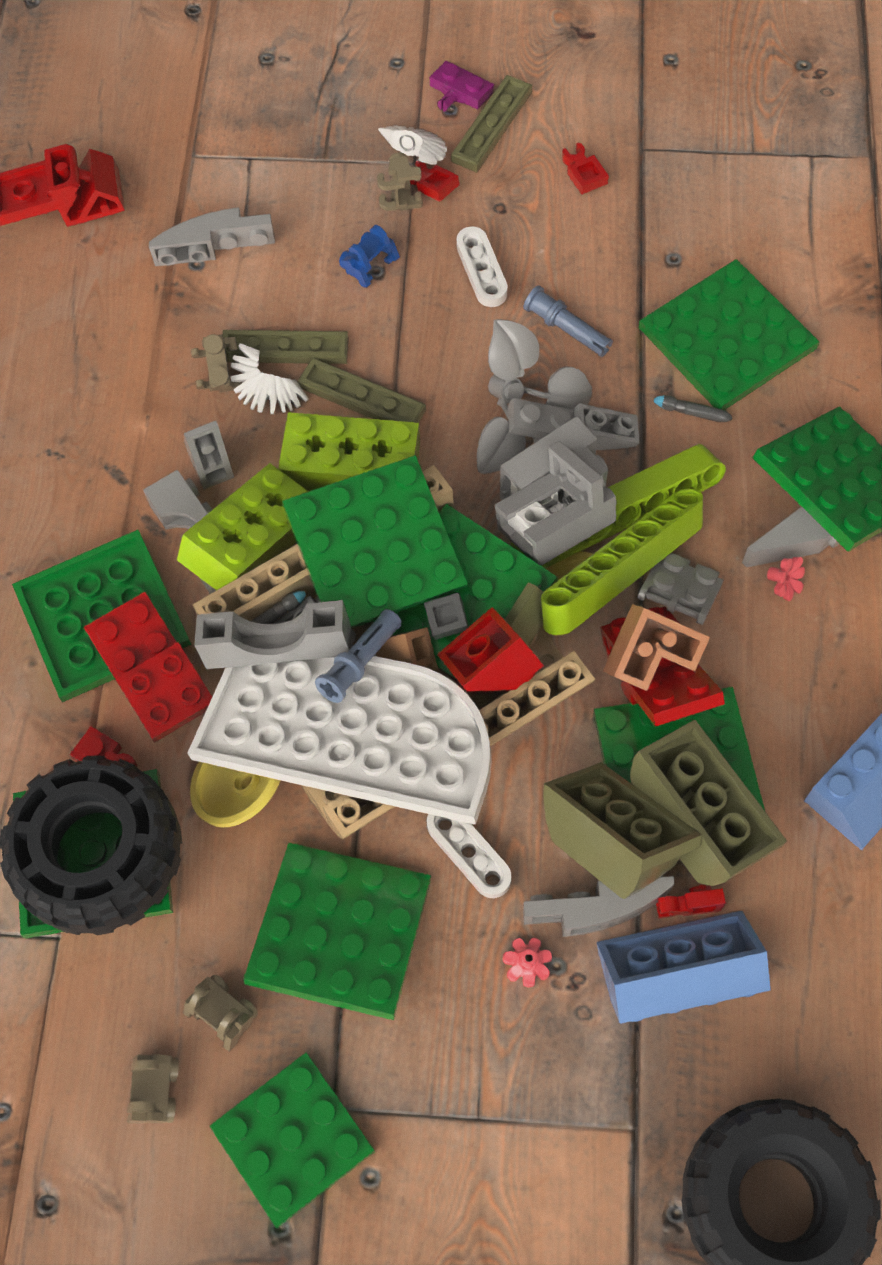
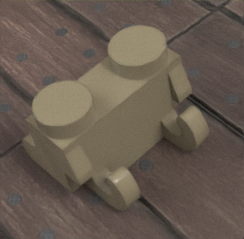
[377,152,423,211]
[191,334,243,393]
[183,975,258,1052]
[127,1054,179,1123]

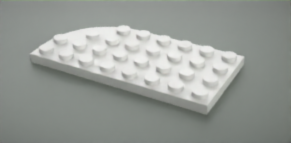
[187,656,492,825]

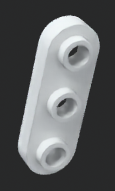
[457,227,507,307]
[426,814,511,898]

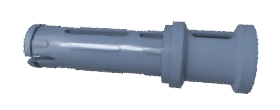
[523,285,613,357]
[315,609,402,703]

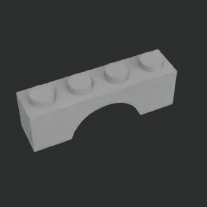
[143,470,216,594]
[195,600,351,669]

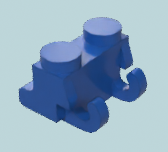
[339,225,400,288]

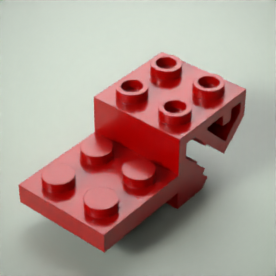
[0,144,125,227]
[84,592,212,743]
[600,606,725,727]

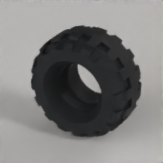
[0,756,182,935]
[681,1098,881,1265]

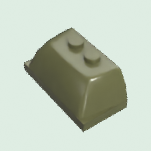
[630,720,787,886]
[543,762,702,899]

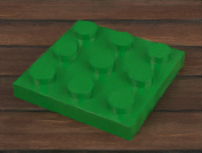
[209,1052,375,1229]

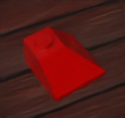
[437,607,544,691]

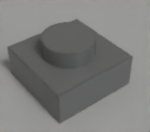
[424,593,469,640]

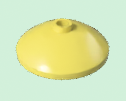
[190,762,281,827]

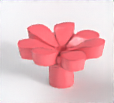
[767,557,805,601]
[502,938,553,988]

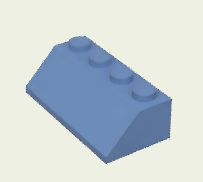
[804,713,882,850]
[596,911,771,1024]

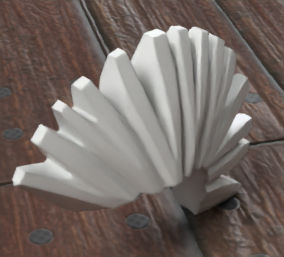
[378,125,447,165]
[231,343,309,414]

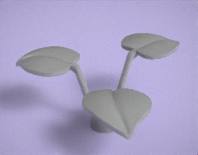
[477,319,592,474]

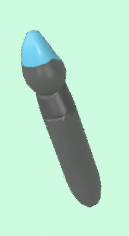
[654,395,732,422]
[251,591,306,624]

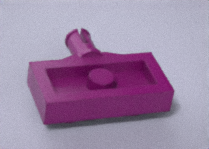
[430,61,494,111]

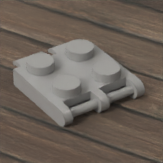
[637,553,724,625]

